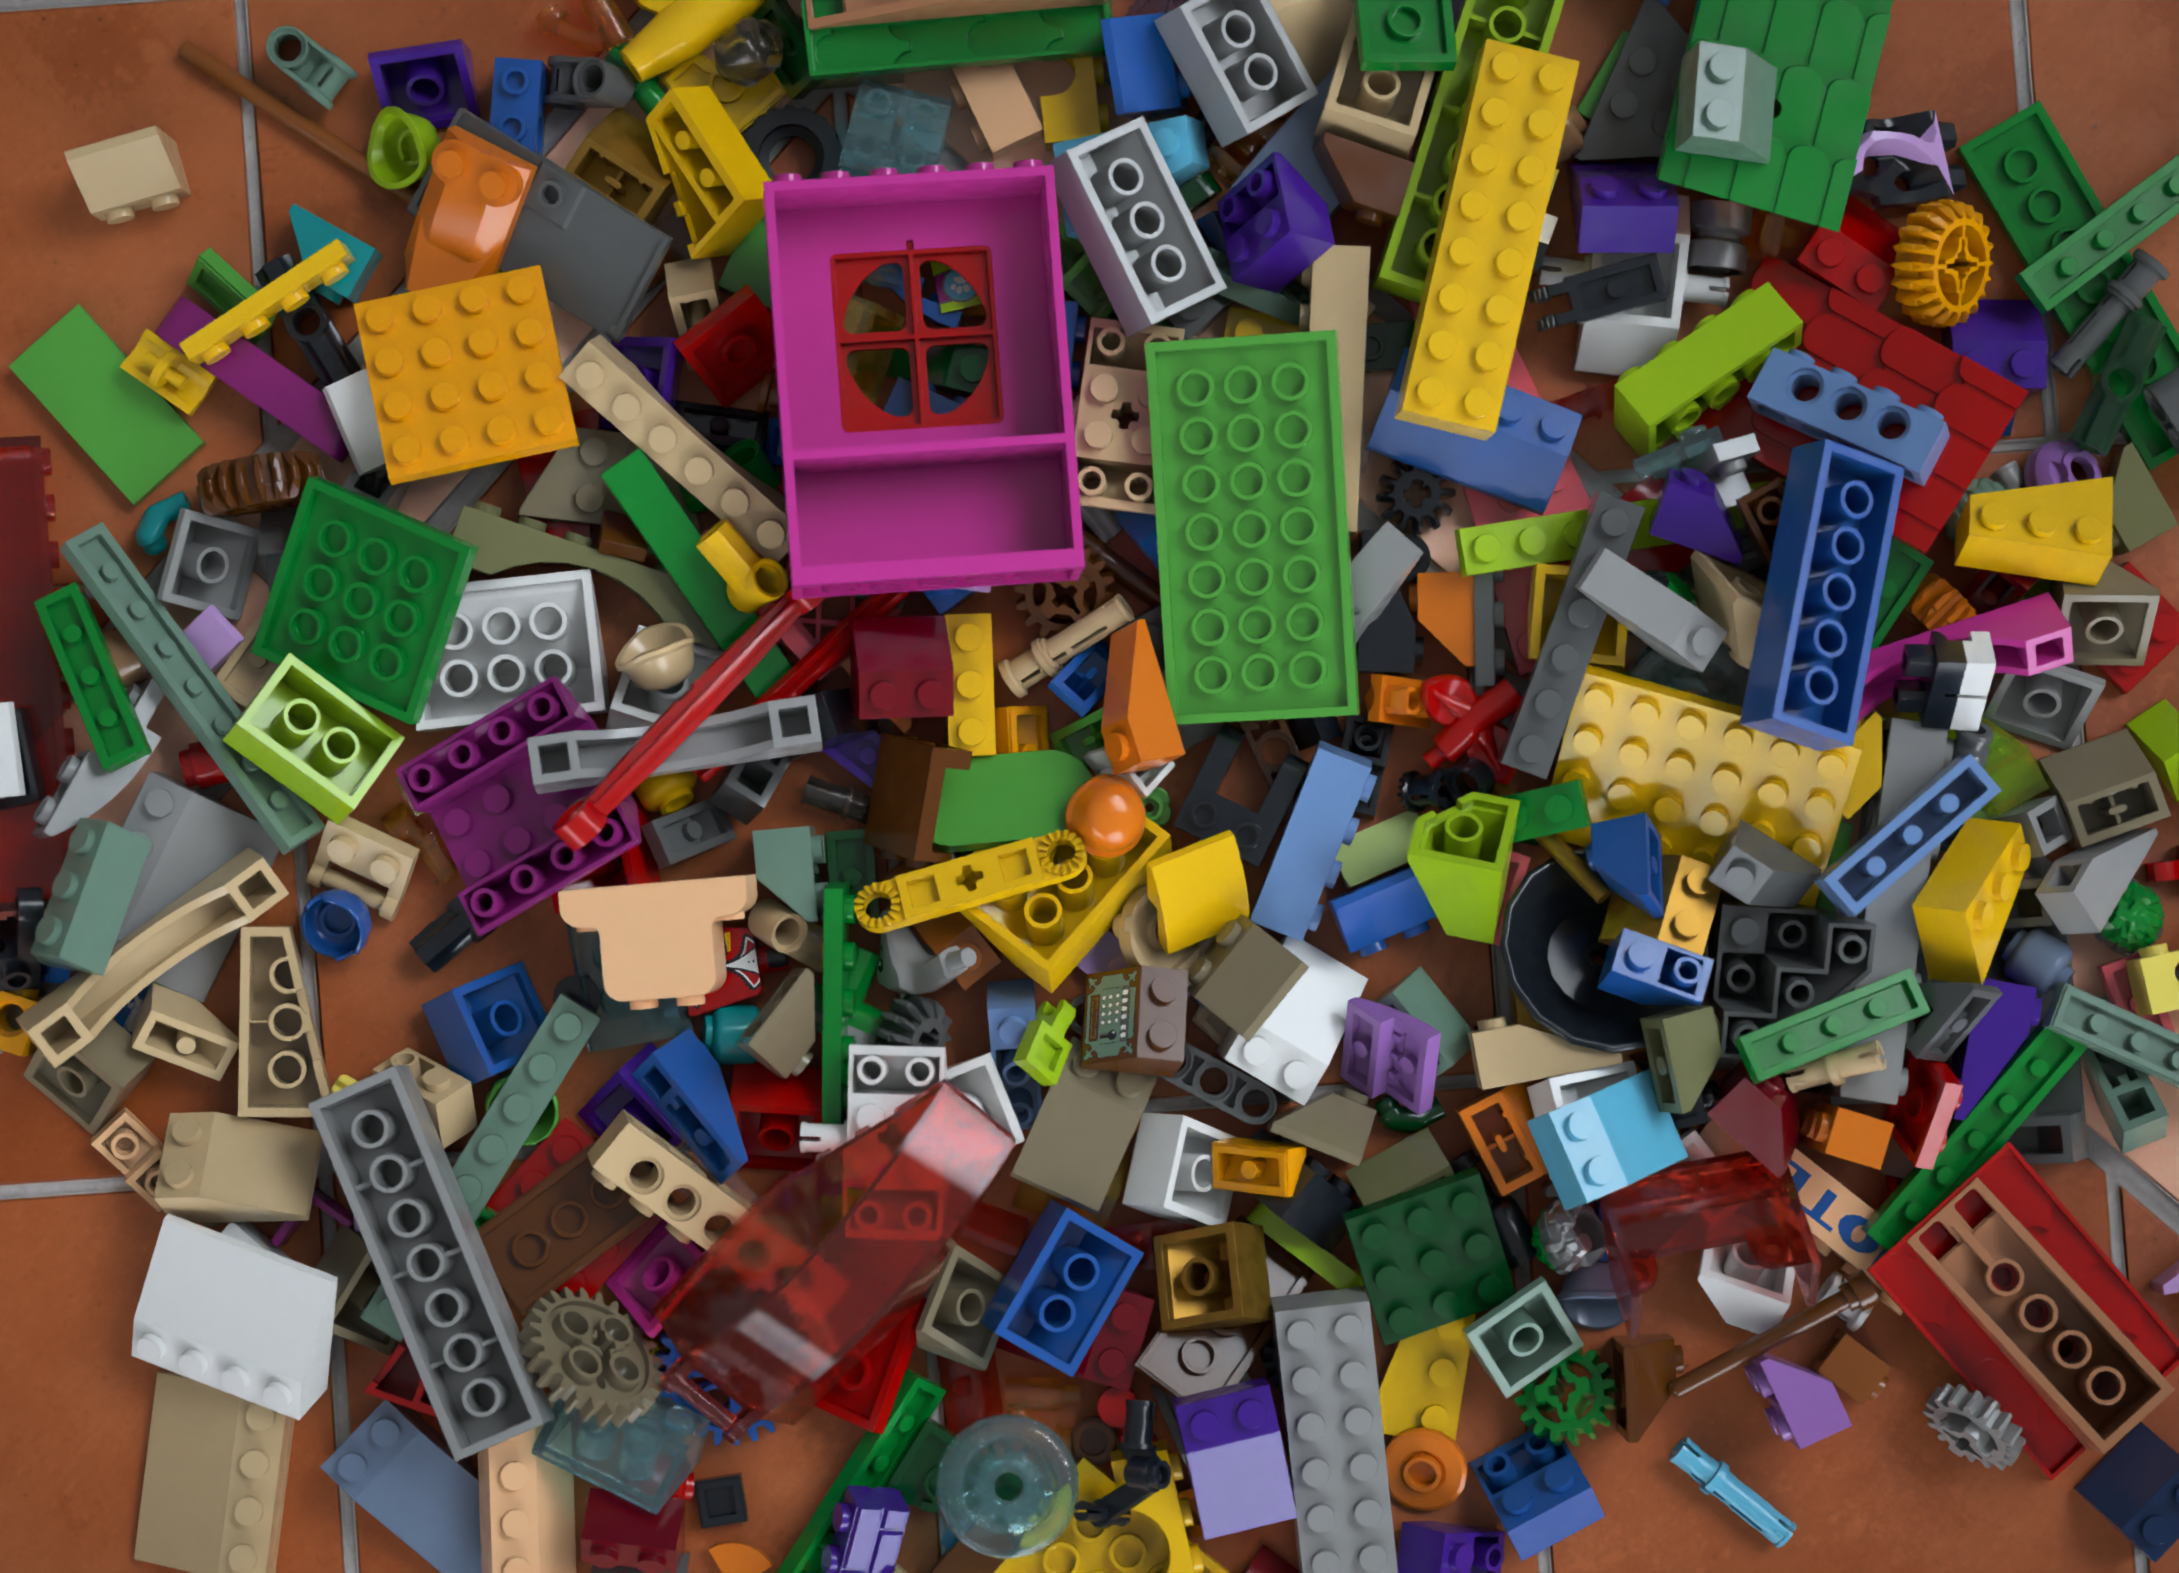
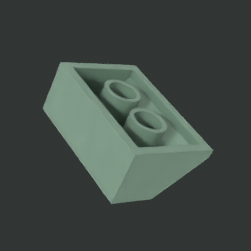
[31,817,152,976]

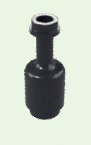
[1449,1149,1537,1270]

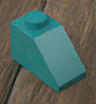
[289,203,383,305]

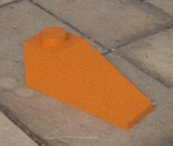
[1101,619,1185,776]

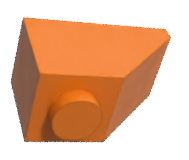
[1409,572,1475,668]

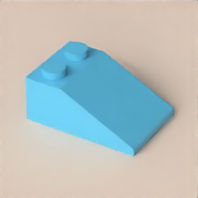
[1526,1069,1688,1210]

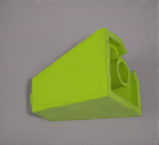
[1407,792,1520,944]

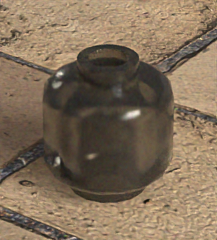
[713,17,784,87]

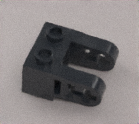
[1174,722,1310,867]
[0,887,44,991]

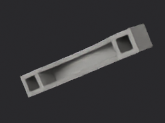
[527,694,823,794]

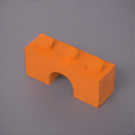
[1800,1099,1894,1170]

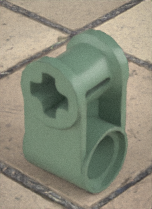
[266,26,359,111]

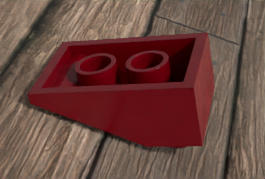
[995,1286,1155,1392]

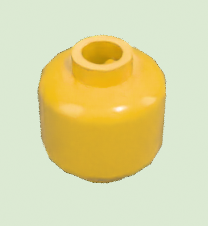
[633,771,697,815]

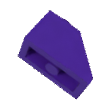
[1649,468,1743,565]

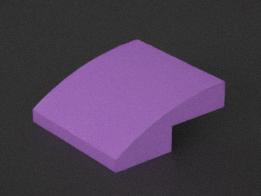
[1340,997,1441,1115]

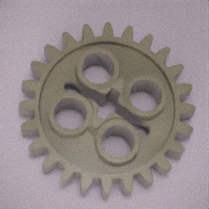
[518,1287,665,1427]

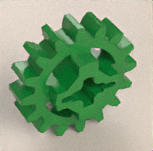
[1514,1347,1619,1447]

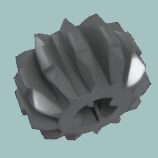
[873,994,953,1047]

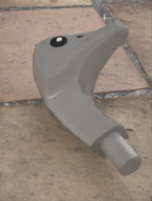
[877,909,977,995]

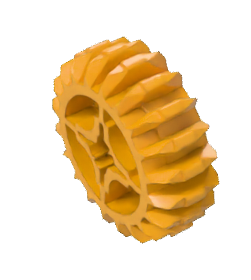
[1890,199,1994,328]

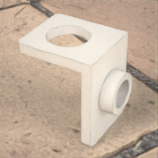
[1083,747,1175,799]

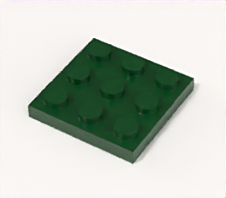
[1341,1167,1516,1346]

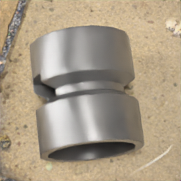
[1687,200,1753,276]

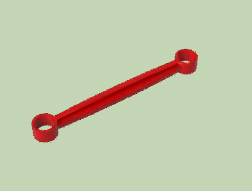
[552,580,826,851]

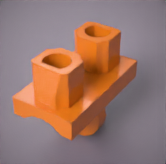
[1364,674,1431,729]

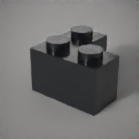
[1251,1127,1361,1253]

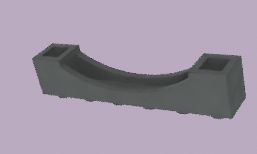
[1497,491,1645,779]

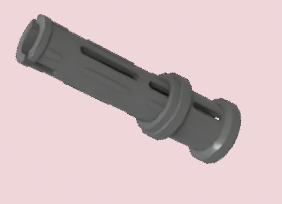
[2048,248,2170,380]

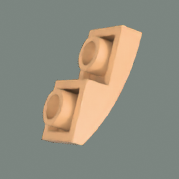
[91,1107,164,1212]

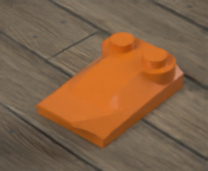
[404,125,538,292]

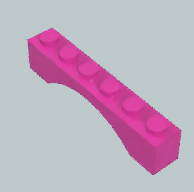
[1857,592,2074,723]

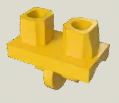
[120,328,219,416]

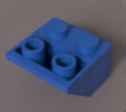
[1469,1419,1605,1561]

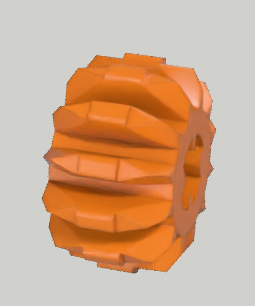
[1903,573,1977,633]

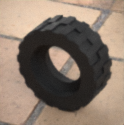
[743,105,845,181]

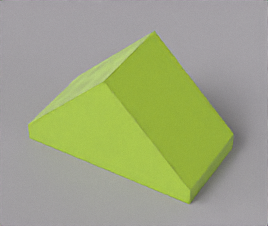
[2124,699,2179,803]

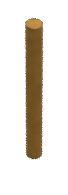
[1491,783,1612,904]

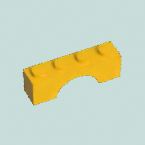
[1110,1439,1205,1573]

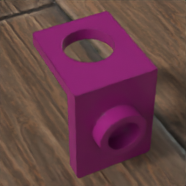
[270,1187,355,1247]

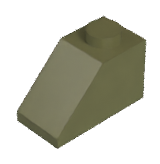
[2106,443,2179,555]
[1640,1005,1722,1114]

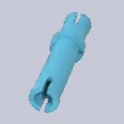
[1668,1436,1797,1548]

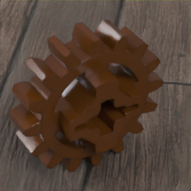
[1014,544,1116,638]

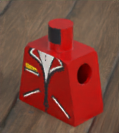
[688,927,789,1017]

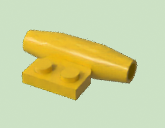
[620,0,767,83]

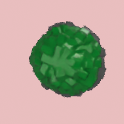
[2094,878,2165,954]

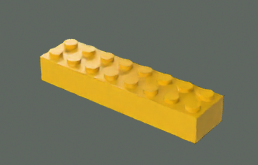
[1394,38,1580,441]

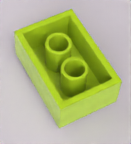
[222,652,405,825]

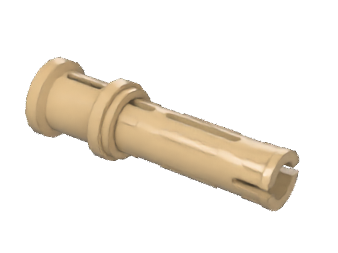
[998,594,1135,698]

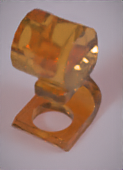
[1208,115,1287,186]

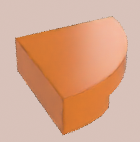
[708,1541,773,1573]

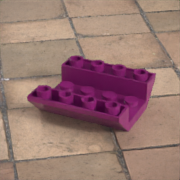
[395,676,642,936]

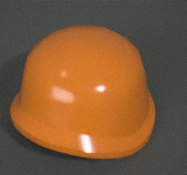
[1065,774,1145,858]

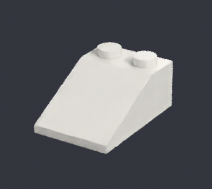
[1216,935,1368,1106]

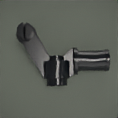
[1074,1400,1171,1528]

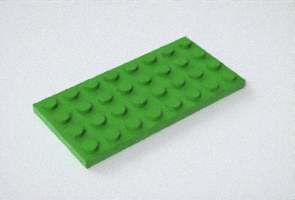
[1145,330,1360,725]

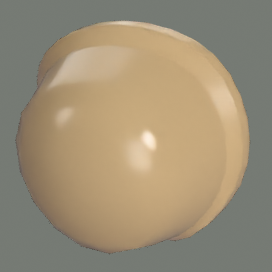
[615,622,695,691]

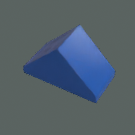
[1047,639,1110,718]

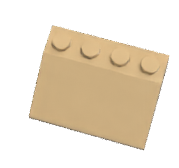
[134,1371,295,1573]

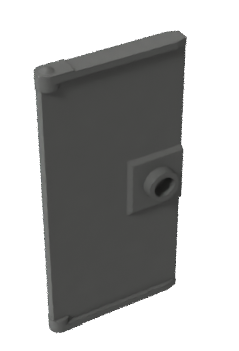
[407,107,673,343]

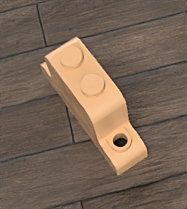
[558,874,757,1010]

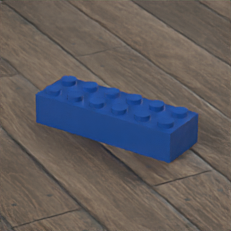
[1739,439,1905,751]

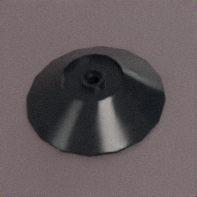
[1500,848,1712,1053]

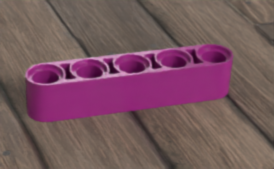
[154,295,349,464]

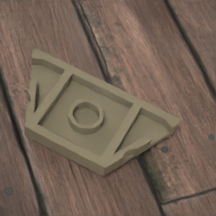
[518,427,701,533]

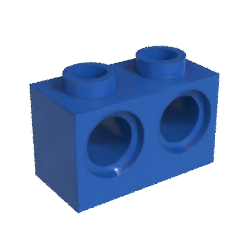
[490,57,549,157]

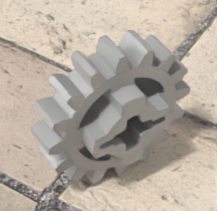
[1923,1383,2026,1470]

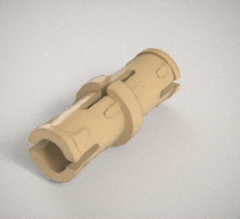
[1784,1039,1886,1093]

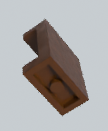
[863,732,972,869]

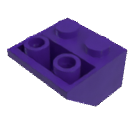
[1217,152,1335,293]
[1397,1521,1505,1573]

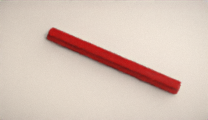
[693,592,909,782]

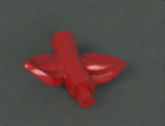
[1420,674,1522,784]

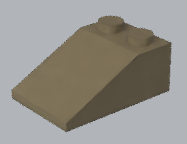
[1010,1036,1158,1215]

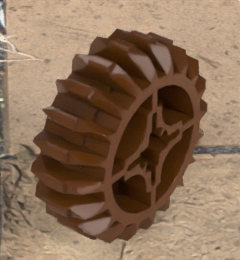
[196,450,326,517]

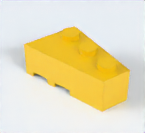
[645,85,772,260]
[1954,476,2113,587]
[1912,818,2031,984]

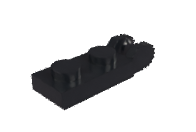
[1527,253,1668,332]

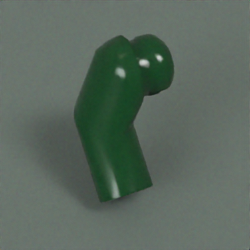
[1375,1095,1446,1134]

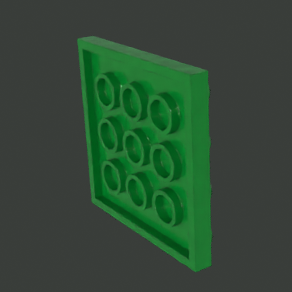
[251,476,479,725]

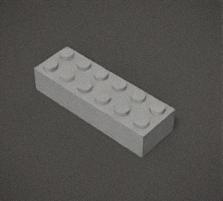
[1270,1286,1398,1573]

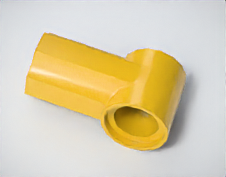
[696,518,788,613]

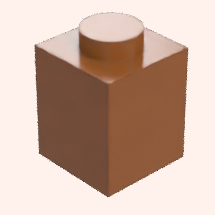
[1810,1328,1891,1405]

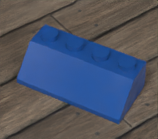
[1366,347,1583,516]

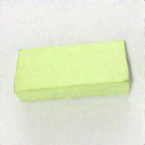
[1335,810,1419,888]

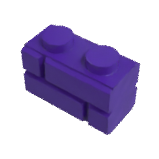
[821,1485,910,1573]

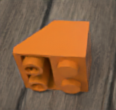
[1454,1078,1548,1197]

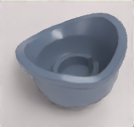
[1556,1261,1640,1330]

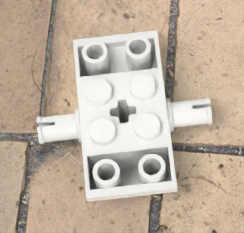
[1538,194,1730,377]
[800,1044,994,1240]

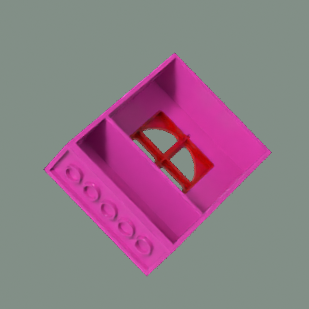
[763,159,1085,599]

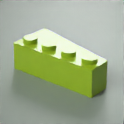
[1614,282,1803,467]

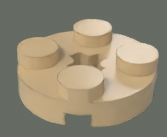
[1112,885,1201,970]

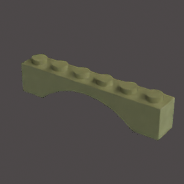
[453,500,719,650]

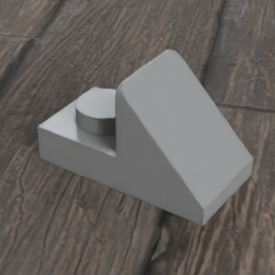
[1680,433,1761,508]

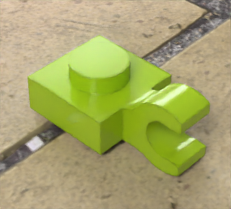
[1013,999,1076,1086]

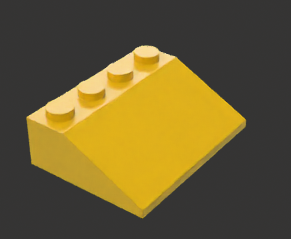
[958,816,1172,994]

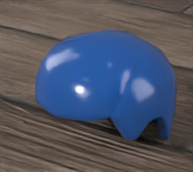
[300,889,372,961]

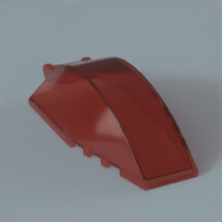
[652,1079,1016,1444]

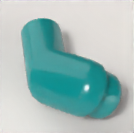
[135,491,193,556]

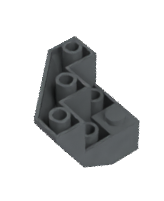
[1707,894,1876,1059]

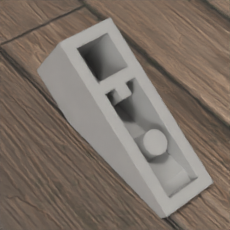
[1575,547,1728,673]

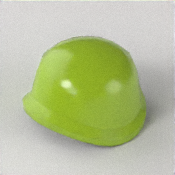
[367,106,440,189]

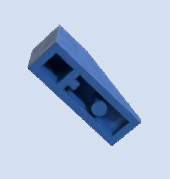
[632,1028,748,1185]

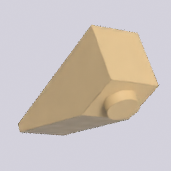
[1467,1016,1623,1090]

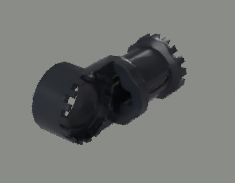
[1397,758,1496,813]

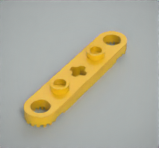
[854,829,1087,933]

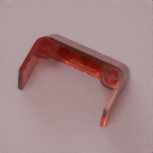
[1600,1151,1822,1339]

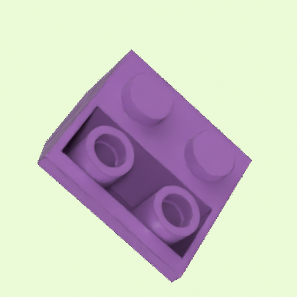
[1744,1352,1852,1450]

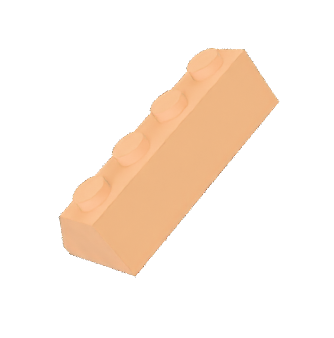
[478,1393,577,1573]

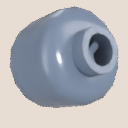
[2001,927,2075,997]

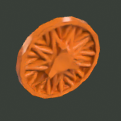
[1385,1427,1468,1511]

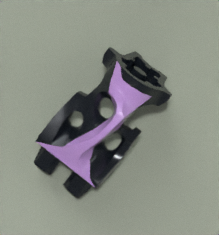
[1777,110,1967,220]

